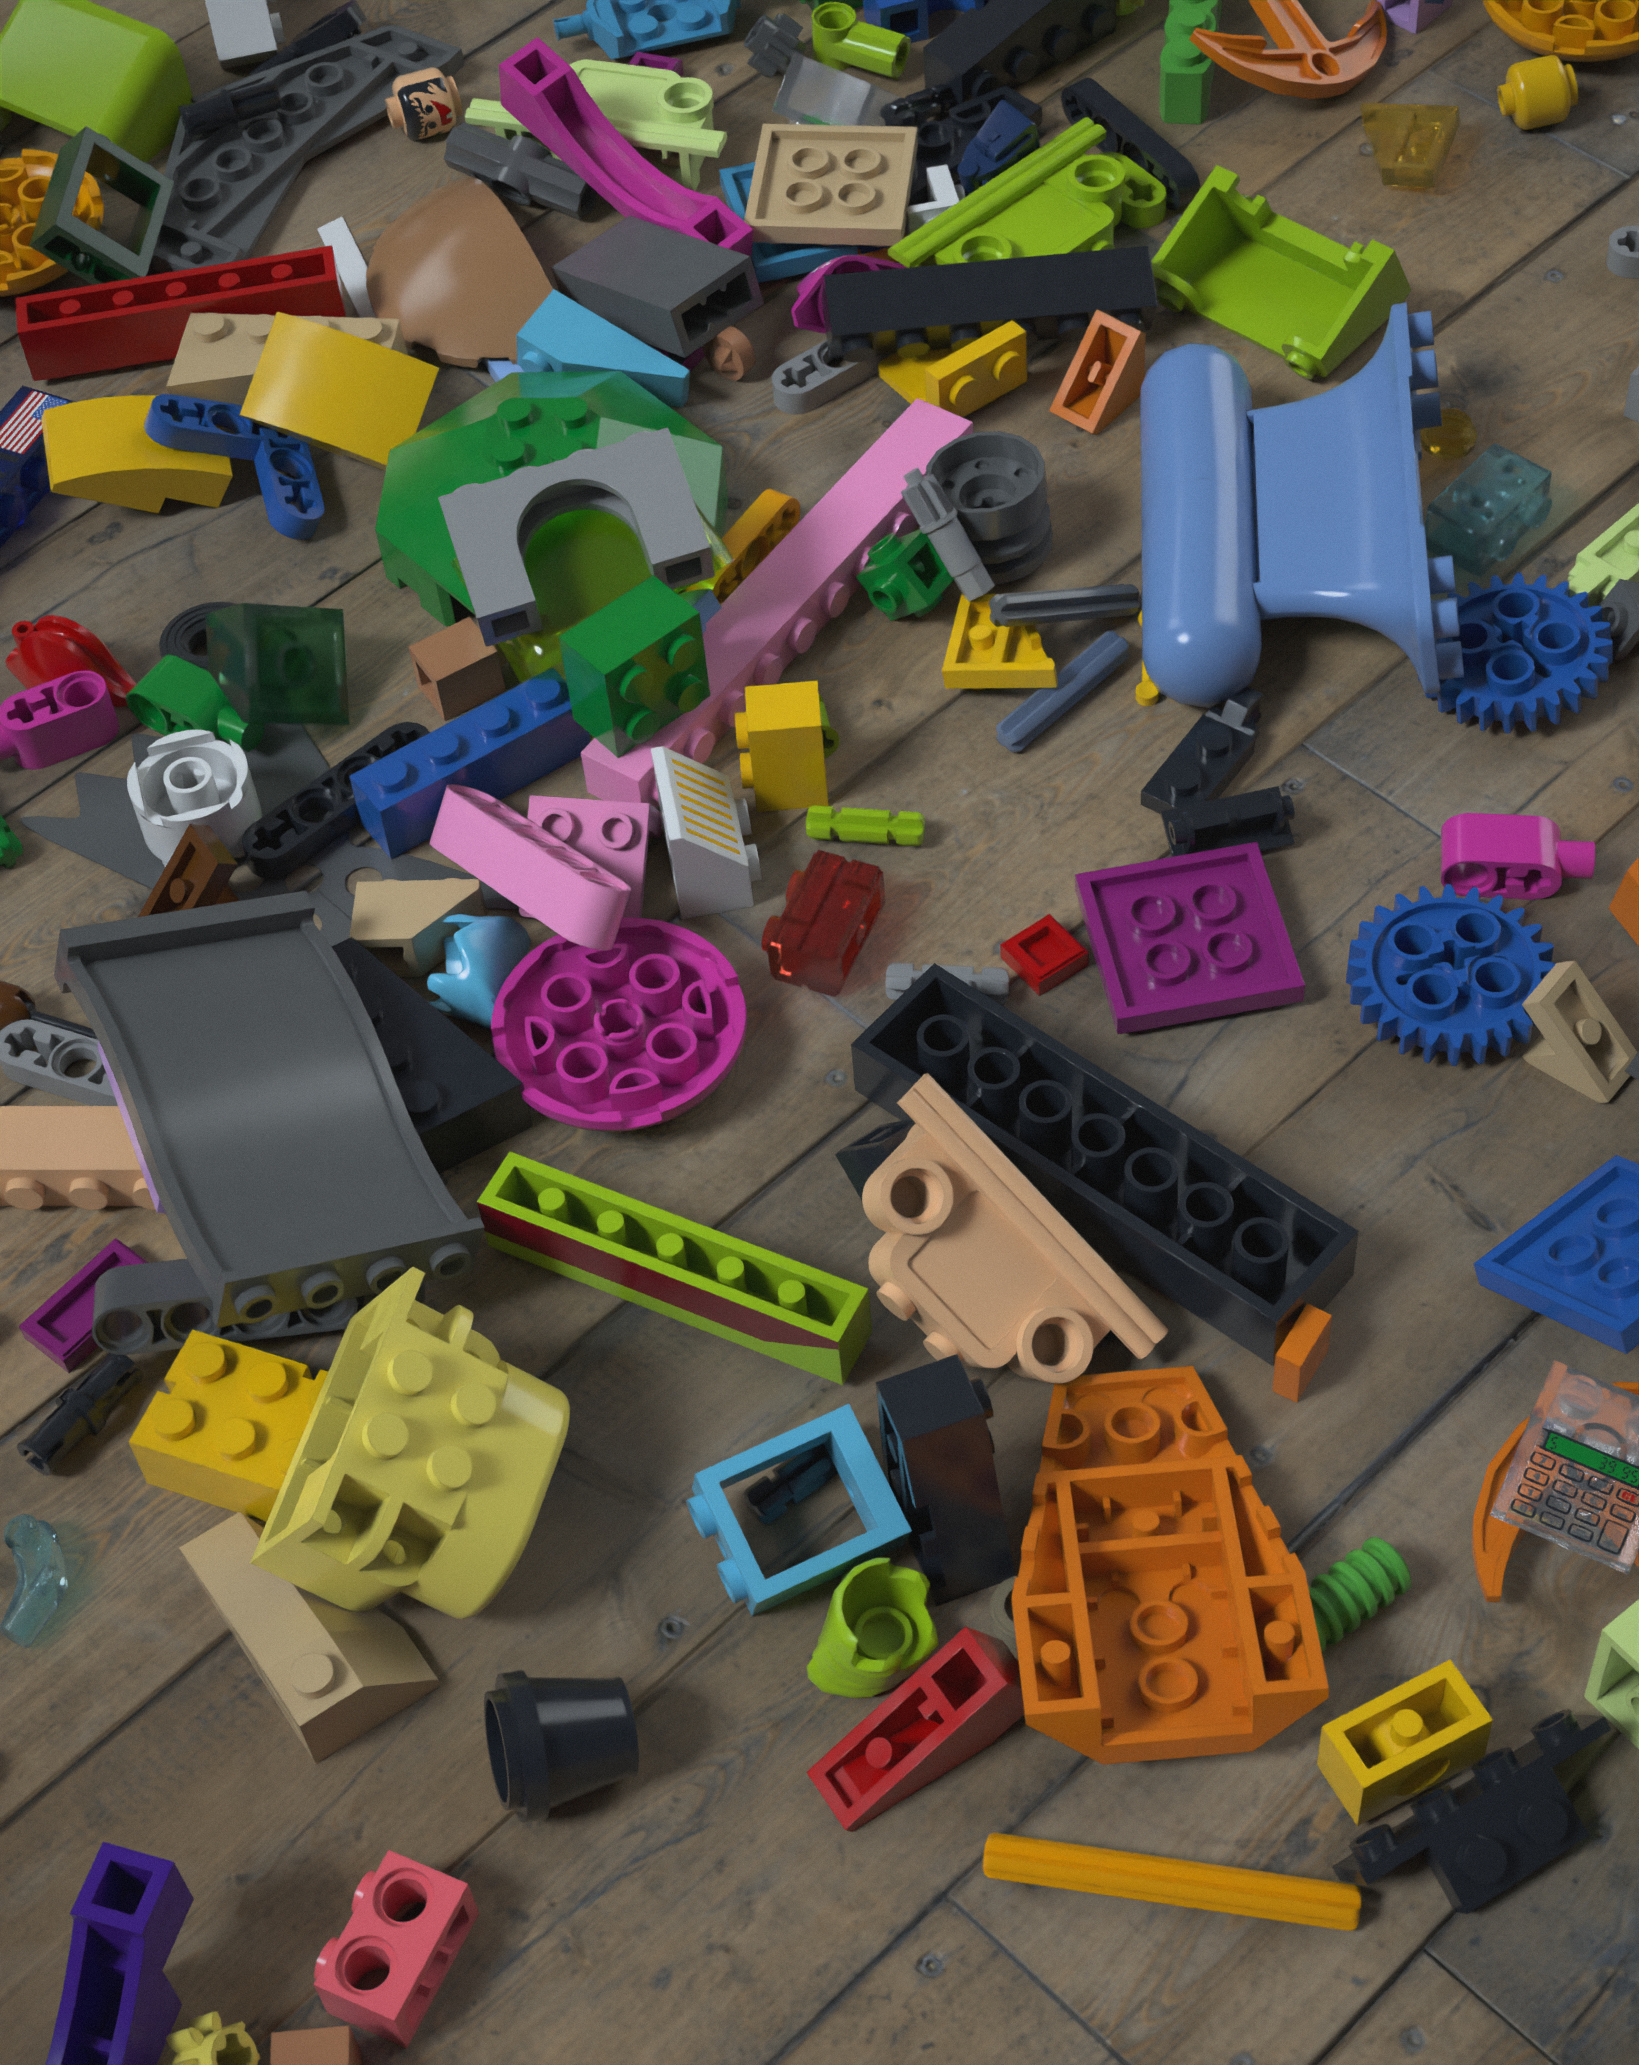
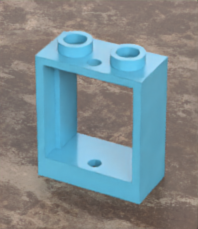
[686,1404,912,1616]

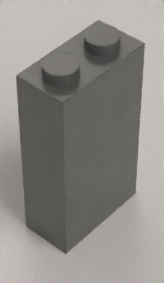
[551,215,764,358]

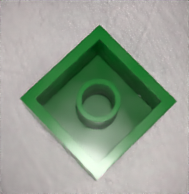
[559,575,711,758]

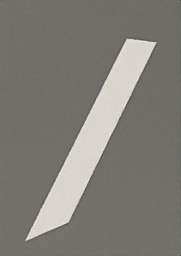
[317,217,376,318]

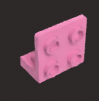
[519,795,662,919]

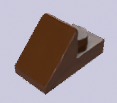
[138,824,240,917]

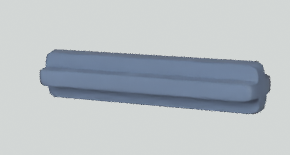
[996,631,1129,753]

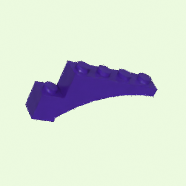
[46,1842,194,2065]

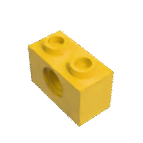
[1317,1659,1493,1826]

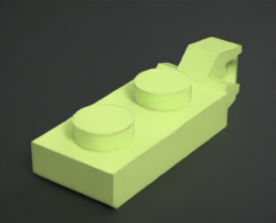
[1568,503,1639,607]

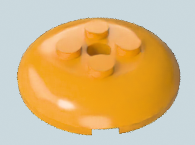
[1483,0,1639,62]
[0,149,104,297]

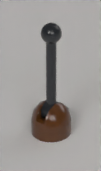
[0,981,98,1040]

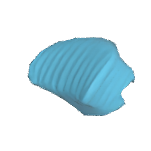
[427,914,531,1029]

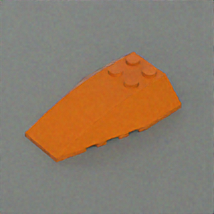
[1011,1366,1329,1765]

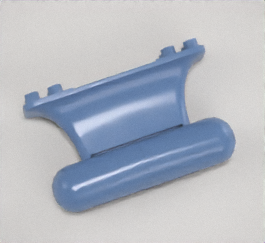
[1140,302,1464,708]

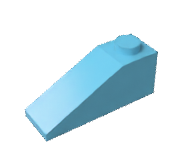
[516,289,690,407]

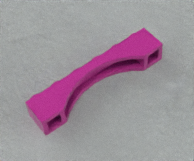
[499,37,753,258]

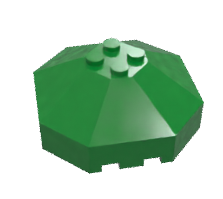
[375,371,728,626]

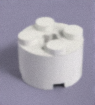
[127,730,262,867]

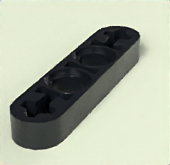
[1061,78,1201,210]
[242,722,430,879]

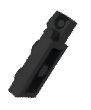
[1141,687,1263,814]

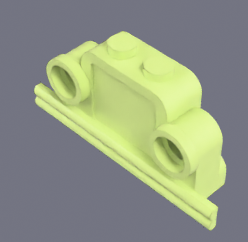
[465,59,727,191]

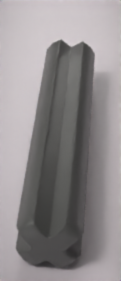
[989,584,1140,627]

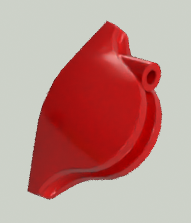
[5,615,136,707]

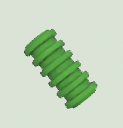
[1308,1537,1412,1654]

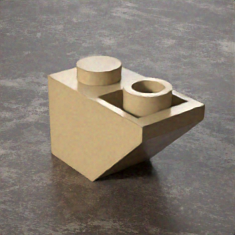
[349,878,488,977]

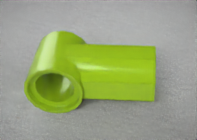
[811,2,911,80]

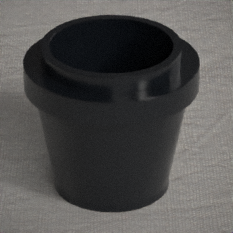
[484,1670,639,1823]

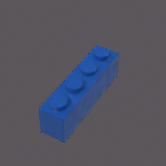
[349,667,591,859]

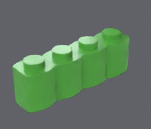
[1159,0,1222,125]

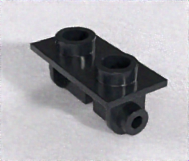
[1160,786,1295,857]

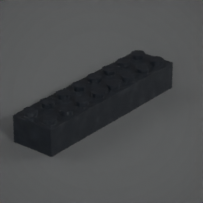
[851,963,1359,1366]

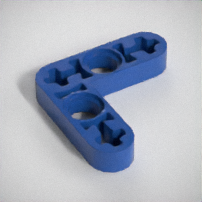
[144,394,324,540]

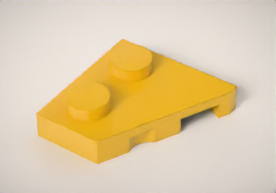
[942,594,1058,690]

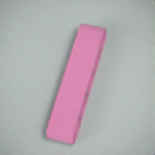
[429,784,631,950]

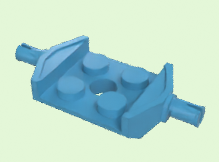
[553,0,741,59]

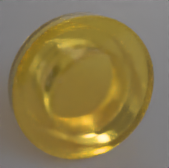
[1420,408,1477,460]

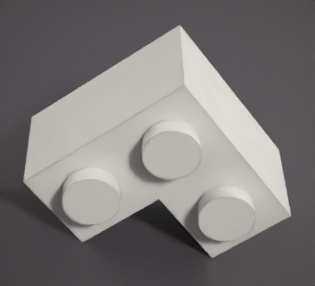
[205,0,286,69]

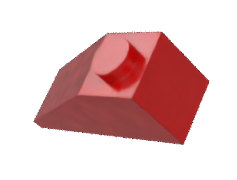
[806,1626,1024,1832]

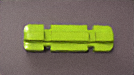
[806,805,926,846]

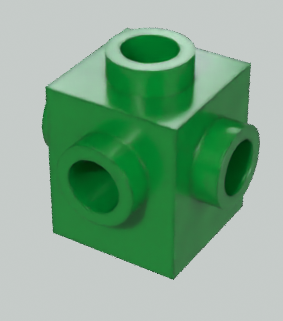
[856,529,954,621]

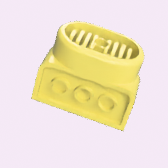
[250,1267,570,1619]

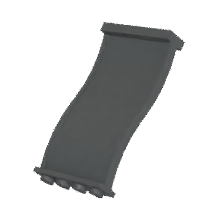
[54,891,485,1328]

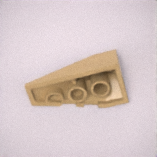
[179,1512,440,1764]

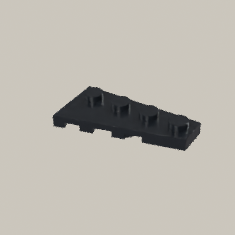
[907,86,1042,207]

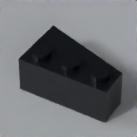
[876,1354,1015,1607]

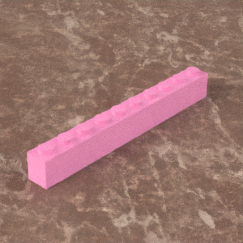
[581,398,973,808]

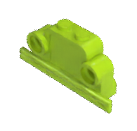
[888,117,1125,268]

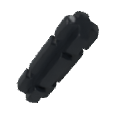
[880,83,955,127]
[743,1443,838,1524]

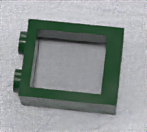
[29,126,175,285]

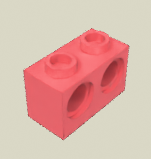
[314,1850,479,2048]

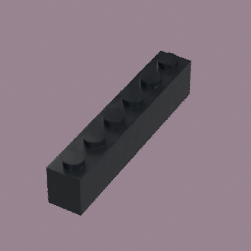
[822,246,1158,363]

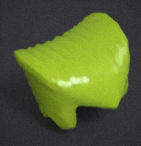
[806,1558,938,1698]

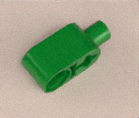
[126,655,264,752]

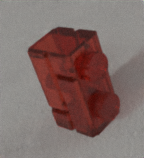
[761,850,886,997]

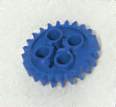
[1418,573,1613,733]
[1346,884,1555,1066]

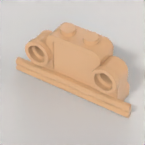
[862,1073,1169,1383]

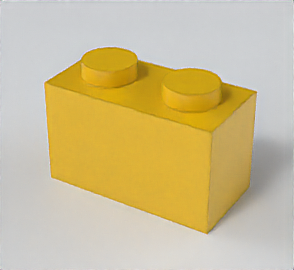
[735,681,828,812]

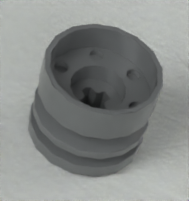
[925,431,1053,585]

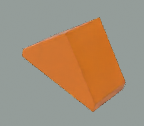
[1049,310,1145,435]

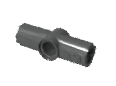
[443,122,597,220]

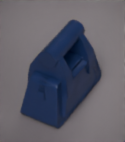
[957,100,1041,197]

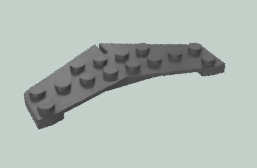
[150,25,464,273]

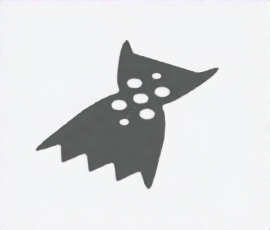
[20,666,519,947]

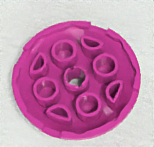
[491,918,747,1132]

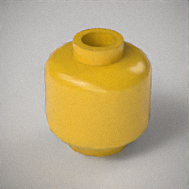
[1497,55,1578,130]

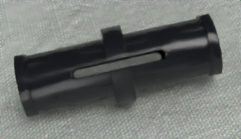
[17,1352,144,1476]

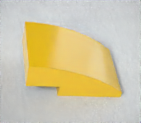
[239,312,439,471]
[41,395,233,513]

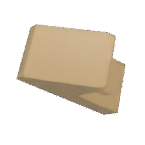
[1522,960,1637,1103]

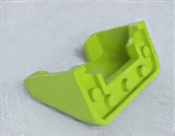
[0,0,193,163]
[1151,165,1411,379]

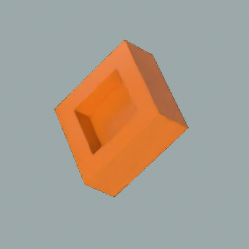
[1272,1304,1332,1403]

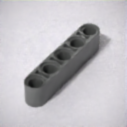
[92,1258,425,1355]

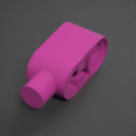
[0,671,119,769]
[1441,813,1595,900]

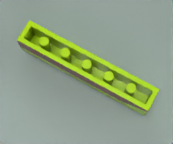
[477,1151,872,1385]

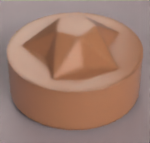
[702,326,756,381]

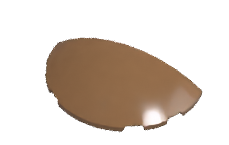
[366,176,553,368]

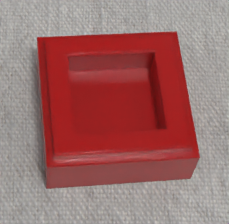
[1000,914,1089,996]

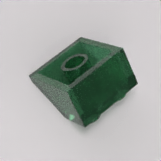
[206,603,350,726]

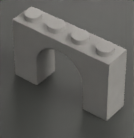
[438,427,715,647]

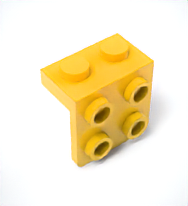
[879,320,1027,417]

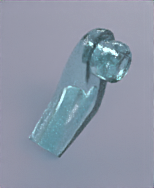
[0,1514,68,1648]

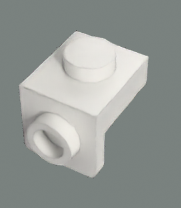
[907,165,965,235]

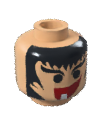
[385,67,463,141]

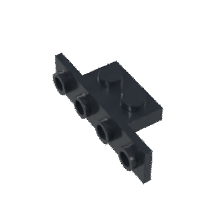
[1332,1709,1612,1914]

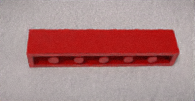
[16,245,347,382]

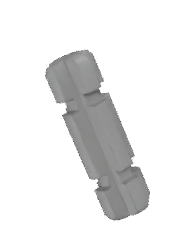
[885,962,1010,1005]

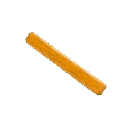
[983,1832,1361,1931]

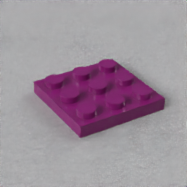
[1075,842,1305,1035]

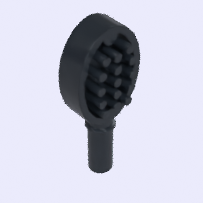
[249,0,367,76]

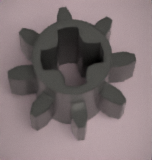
[744,13,806,78]

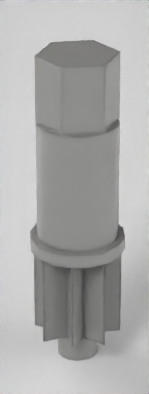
[900,468,995,602]

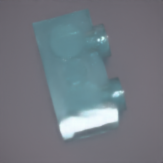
[1425,443,1552,578]

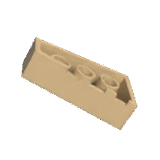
[166,313,407,405]

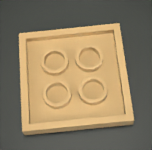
[744,124,918,247]

